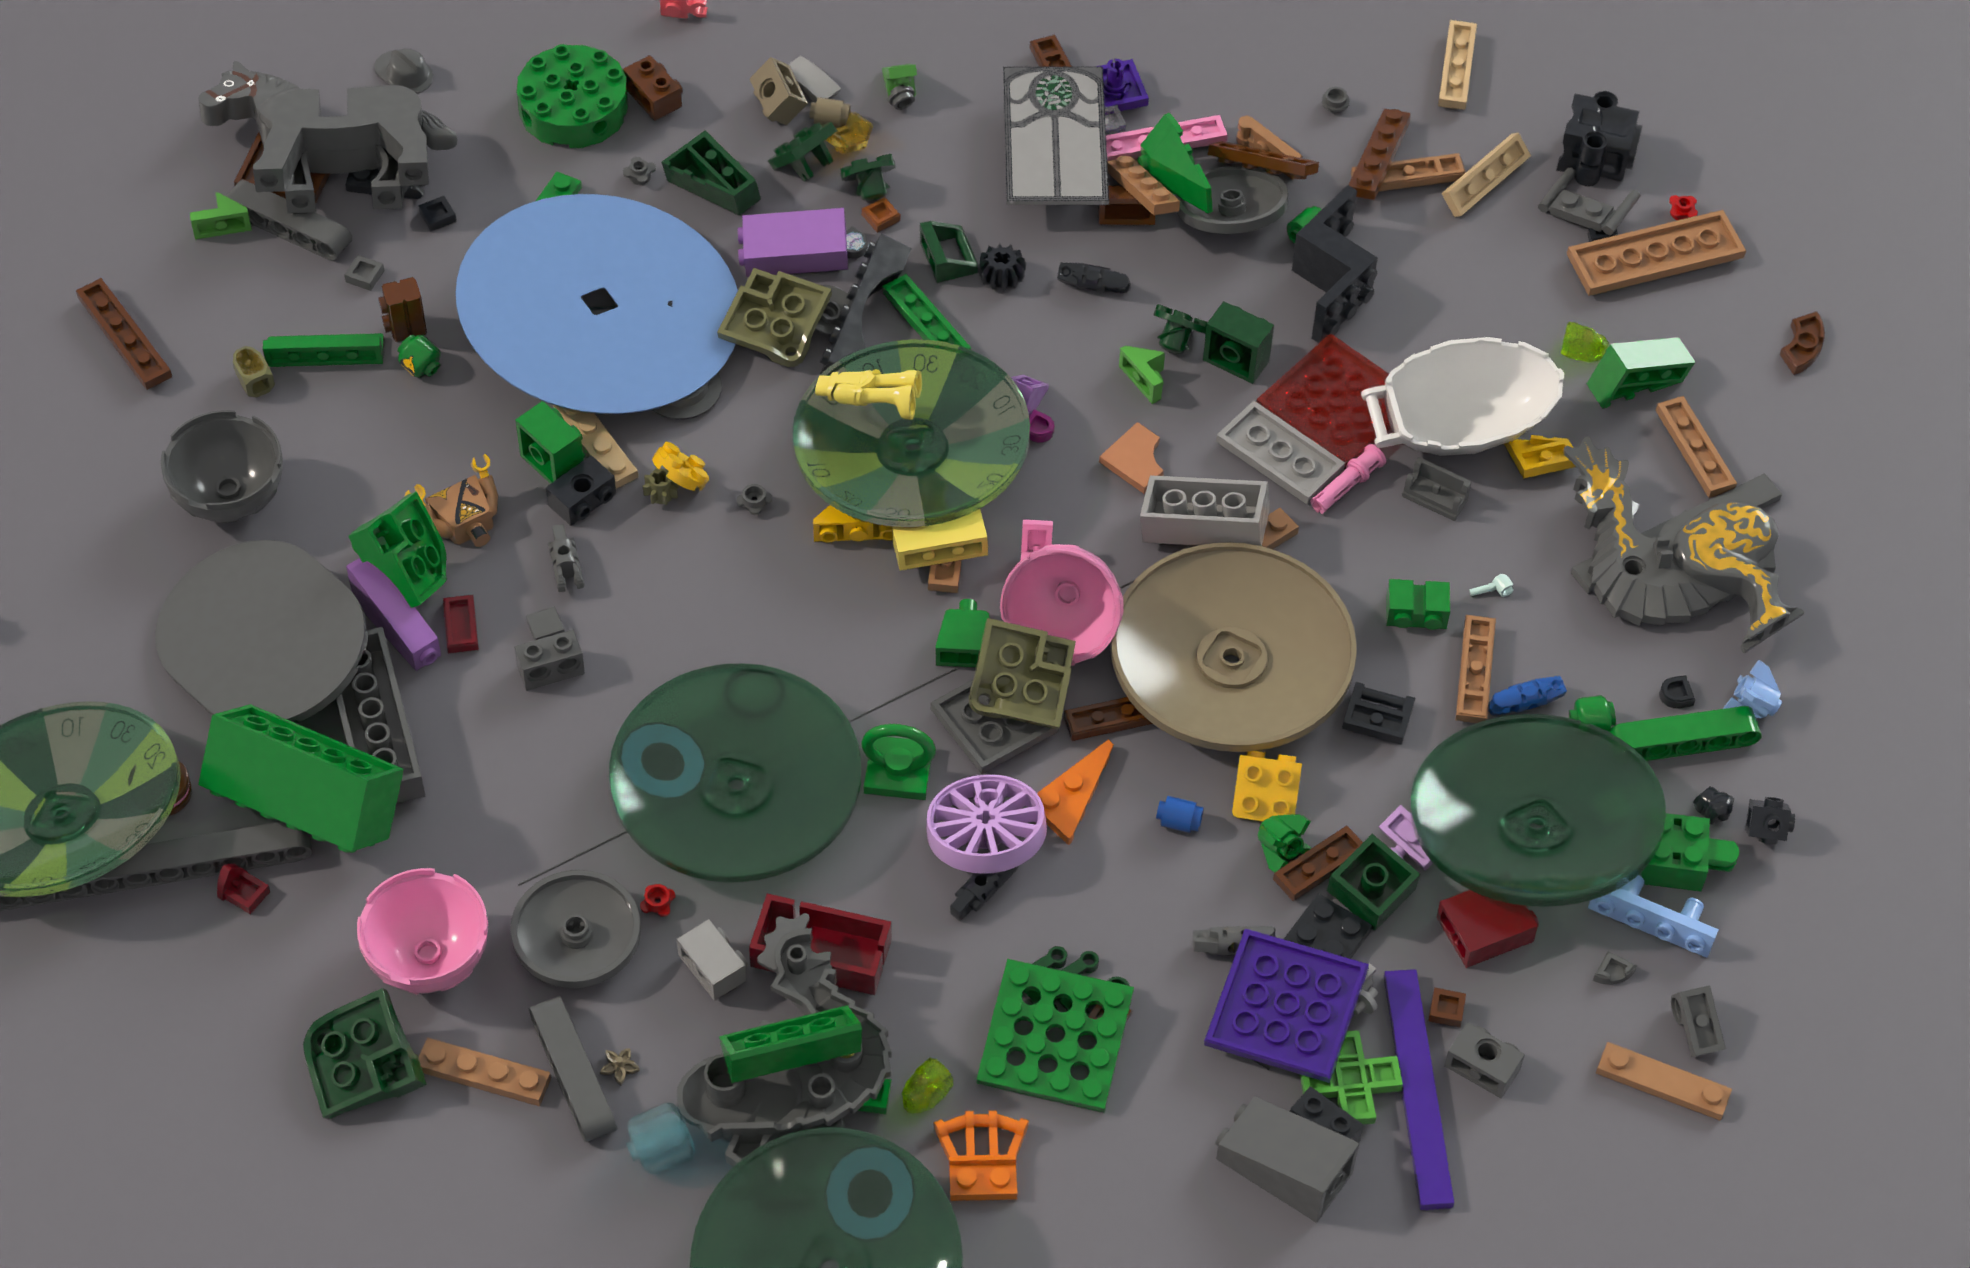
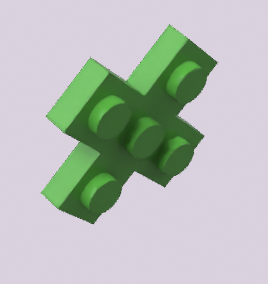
[1300,1030,1403,1125]

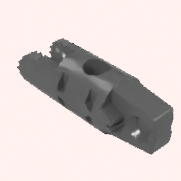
[548,524,585,592]
[1193,926,1276,955]

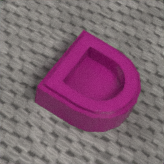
[1028,410,1054,443]

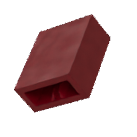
[1436,875,1539,968]

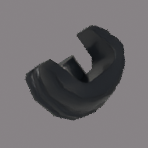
[1693,786,1734,825]

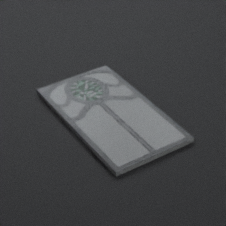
[1003,67,1109,205]

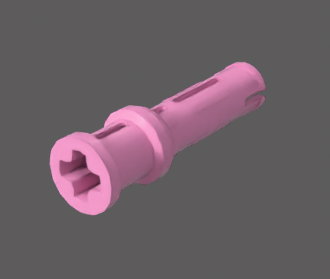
[1310,444,1386,514]

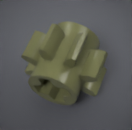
[643,468,680,505]

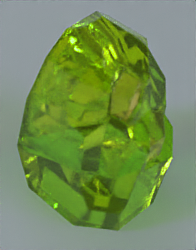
[1561,322,1609,362]
[902,1057,954,1113]

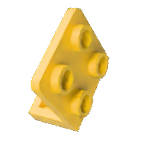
[1232,751,1302,821]

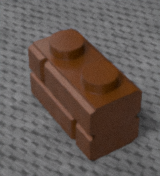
[378,277,427,342]

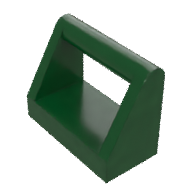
[920,221,978,283]

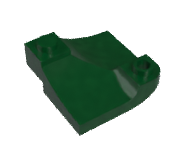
[303,988,427,1120]

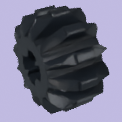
[978,243,1026,291]

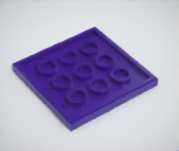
[1204,928,1369,1083]

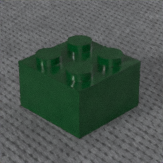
[1203,301,1274,384]
[1327,834,1421,931]

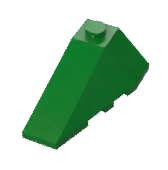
[1138,113,1213,214]

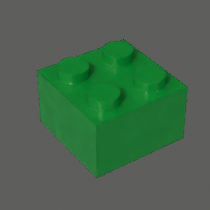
[515,401,585,484]

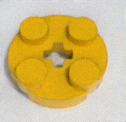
[652,442,709,491]

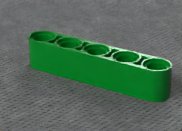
[1608,706,1762,764]

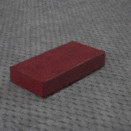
[443,595,479,654]

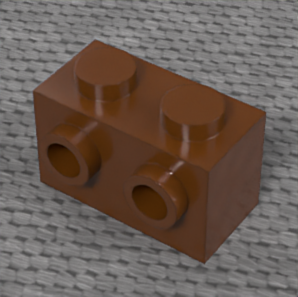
[623,55,683,121]

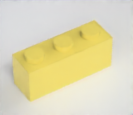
[892,509,988,571]

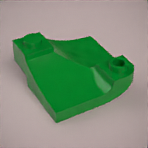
[348,491,447,608]

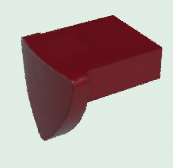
[217,864,270,914]

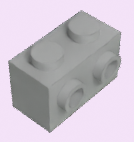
[677,919,748,1001]

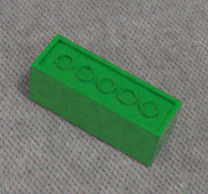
[198,704,404,853]

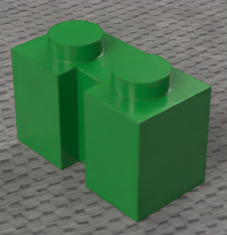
[1386,579,1450,630]

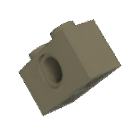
[750,57,808,125]

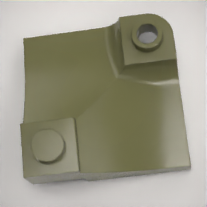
[717,268,832,367]
[969,618,1076,730]

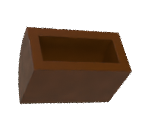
[1098,186,1156,225]

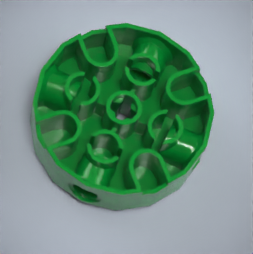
[517,44,628,148]

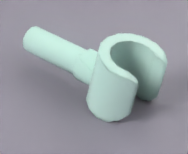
[1469,574,1514,597]

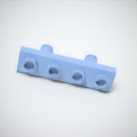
[1588,873,1719,958]

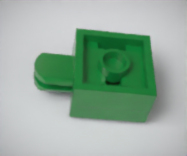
[1639,811,1740,892]

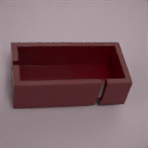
[749,893,891,995]

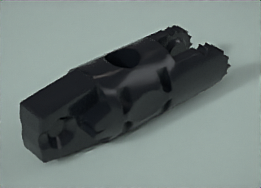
[1057,262,1131,294]
[950,851,1019,921]

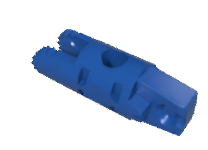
[1488,676,1567,716]

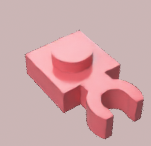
[660,0,708,19]

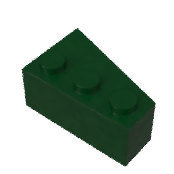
[661,130,761,215]

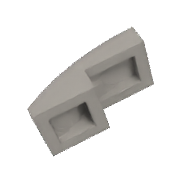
[788,56,841,103]

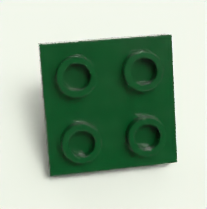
[767,122,837,181]

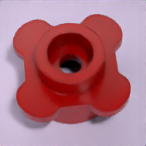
[1669,195,1698,221]
[640,884,676,917]

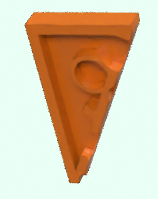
[1037,739,1114,845]

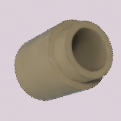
[810,97,851,128]

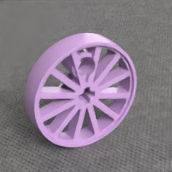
[926,774,1047,874]

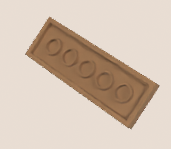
[1567,210,1746,296]

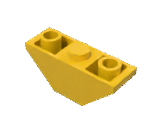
[813,505,893,542]

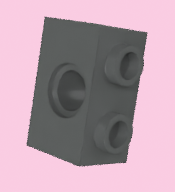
[1444,1022,1525,1099]

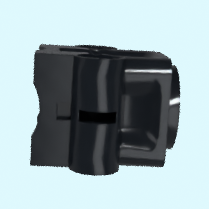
[1557,91,1643,187]

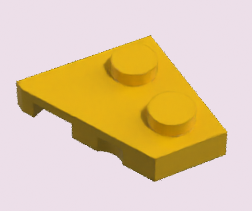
[1504,435,1576,479]

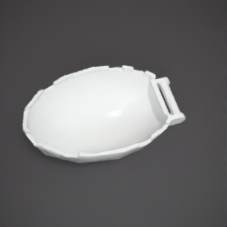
[1361,337,1564,456]

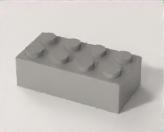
[1140,475,1270,546]

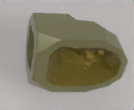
[233,346,275,398]

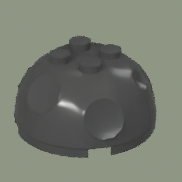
[161,410,283,523]

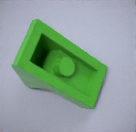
[882,64,917,97]
[190,192,252,240]
[1119,346,1165,404]

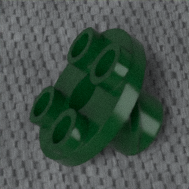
[840,154,896,201]
[1153,304,1208,354]

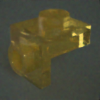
[825,112,873,154]

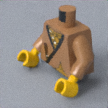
[405,454,498,547]

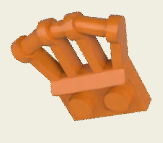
[933,1110,1029,1201]

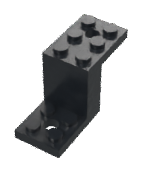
[1292,185,1378,344]

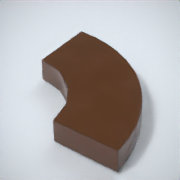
[1780,311,1825,375]

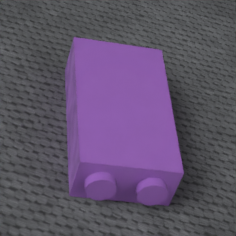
[738,208,848,277]

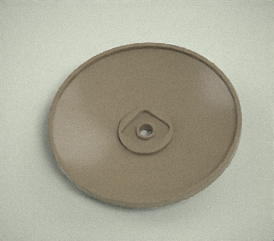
[1111,542,1357,752]

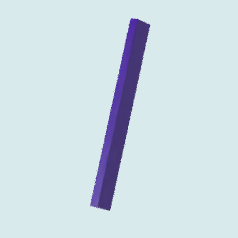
[1384,969,1454,1210]

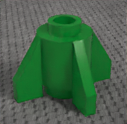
[1258,814,1311,873]

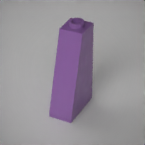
[346,558,441,671]

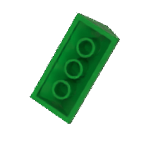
[719,1005,862,1083]

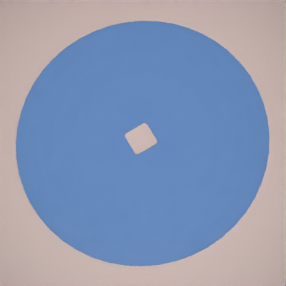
[455,194,738,414]

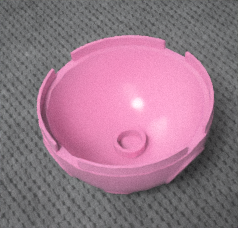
[1000,544,1124,666]
[357,868,488,995]

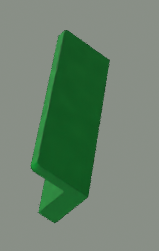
[263,333,384,367]

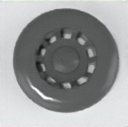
[652,373,722,419]

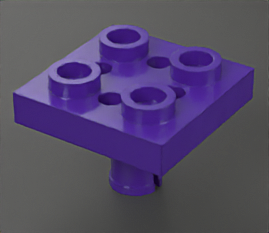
[1096,58,1149,114]

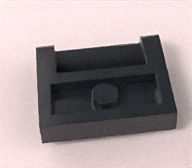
[1342,682,1416,745]

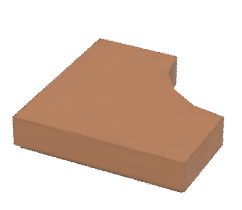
[1099,422,1164,494]

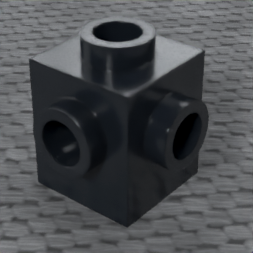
[1745,797,1795,844]

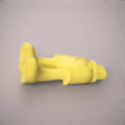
[815,369,922,420]

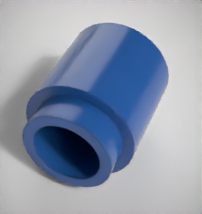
[1156,796,1204,833]

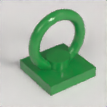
[861,724,936,800]

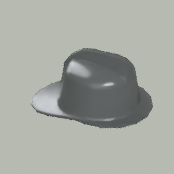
[374,48,433,93]

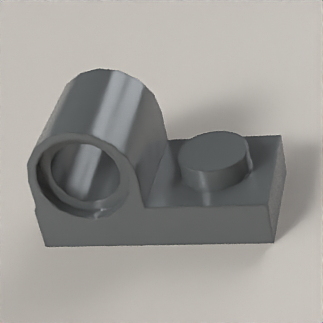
[1671,985,1726,1057]

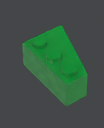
[1586,337,1695,409]

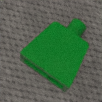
[936,599,990,668]

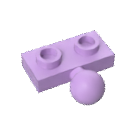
[1379,805,1447,871]

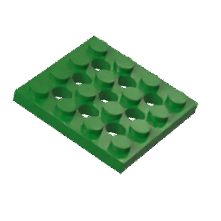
[976,959,1134,1113]

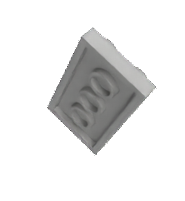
[1216,401,1345,505]

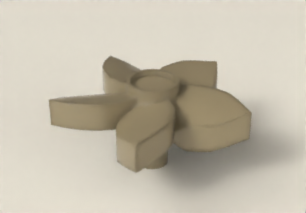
[600,1048,640,1085]

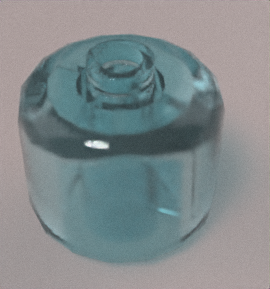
[626,1101,695,1175]

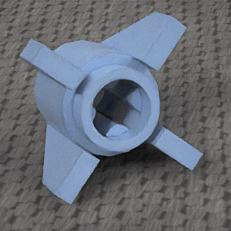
[1723,660,1782,718]

